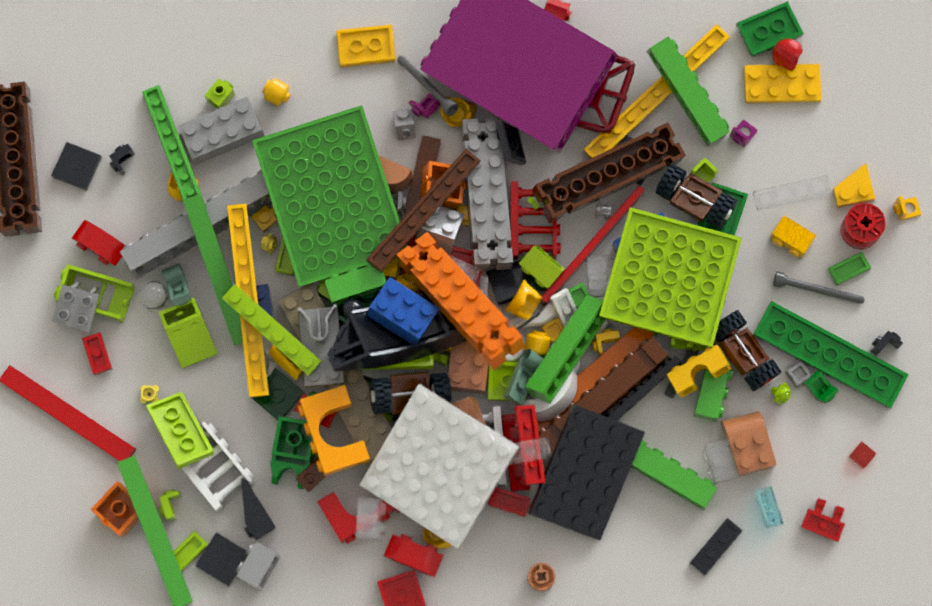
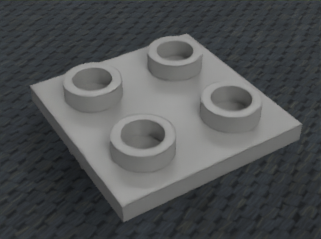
[52,281,100,332]

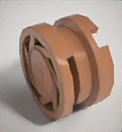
[528,563,555,592]

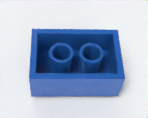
[366,277,439,344]

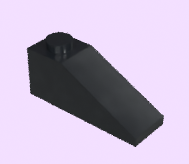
[241,477,276,540]

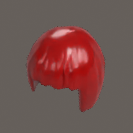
[772,39,803,71]

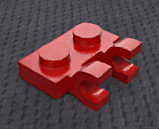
[801,498,845,542]

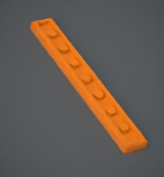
[537,327,654,431]

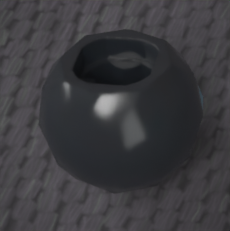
[342,299,365,320]

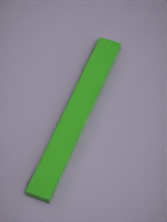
[142,85,207,208]
[183,194,243,345]
[116,455,193,606]

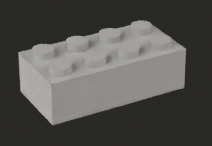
[178,96,264,165]

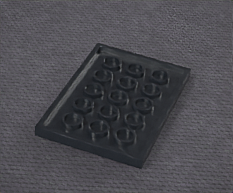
[528,404,645,540]

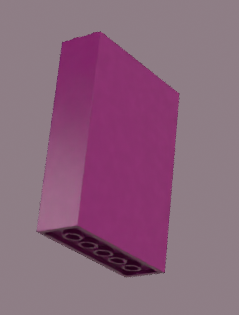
[420,0,619,153]

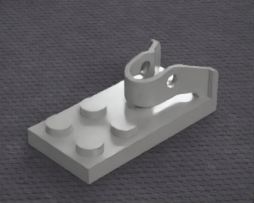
[298,304,344,388]

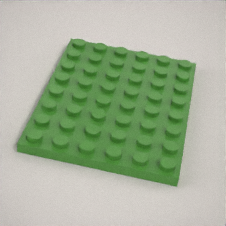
[252,105,408,287]

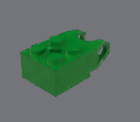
[270,416,321,490]

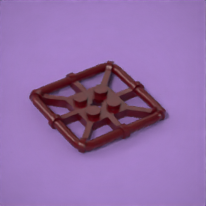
[576,56,636,134]

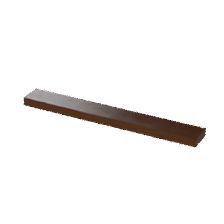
[399,135,441,276]
[366,149,481,273]

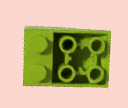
[158,298,218,369]

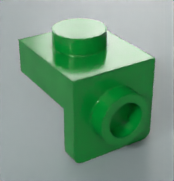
[804,370,839,403]

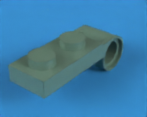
[161,264,192,307]
[504,349,543,406]

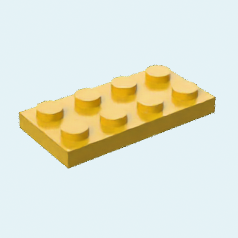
[744,64,822,103]

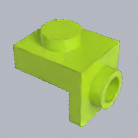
[159,489,181,521]

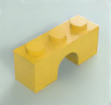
[667,345,732,398]

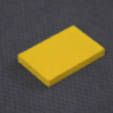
[336,24,396,68]

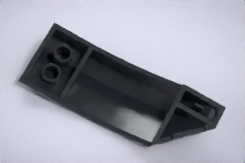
[327,292,467,372]

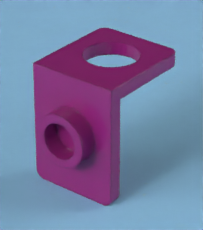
[730,120,757,147]

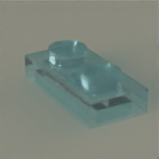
[754,486,784,528]

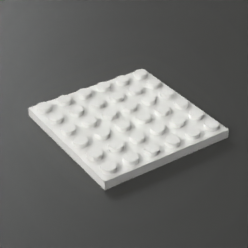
[360,384,519,548]

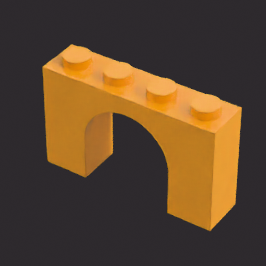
[298,385,370,477]

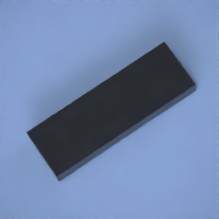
[690,518,743,576]

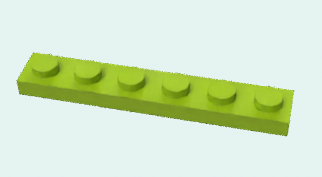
[222,284,322,376]

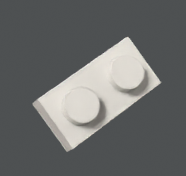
[549,288,577,328]

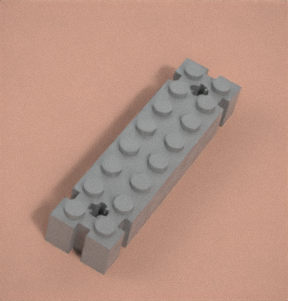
[461,118,513,271]

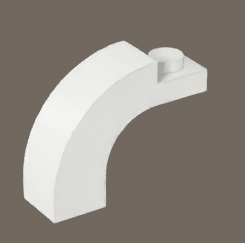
[515,370,578,422]

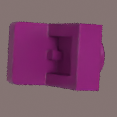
[408,93,441,119]

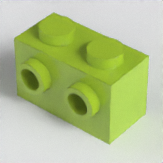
[519,244,565,289]

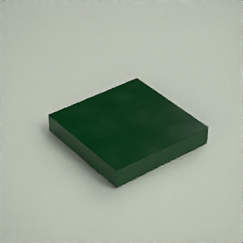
[251,368,305,421]

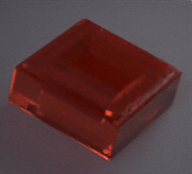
[848,441,877,469]

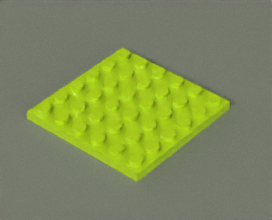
[599,207,742,348]

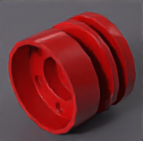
[840,203,886,250]

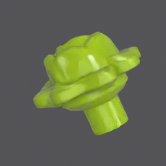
[771,382,791,405]

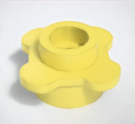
[261,233,277,255]
[140,385,159,404]

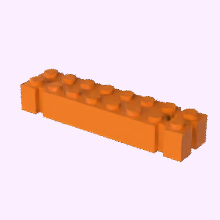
[396,232,525,370]

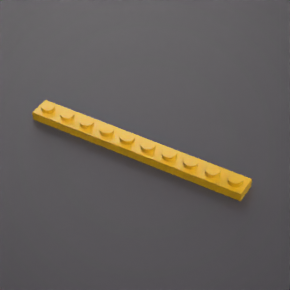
[584,24,730,158]
[227,204,269,398]

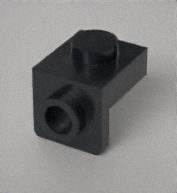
[109,143,135,175]
[871,331,903,356]

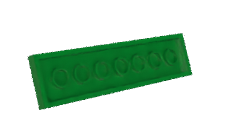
[753,301,909,409]

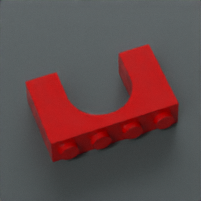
[317,491,401,544]

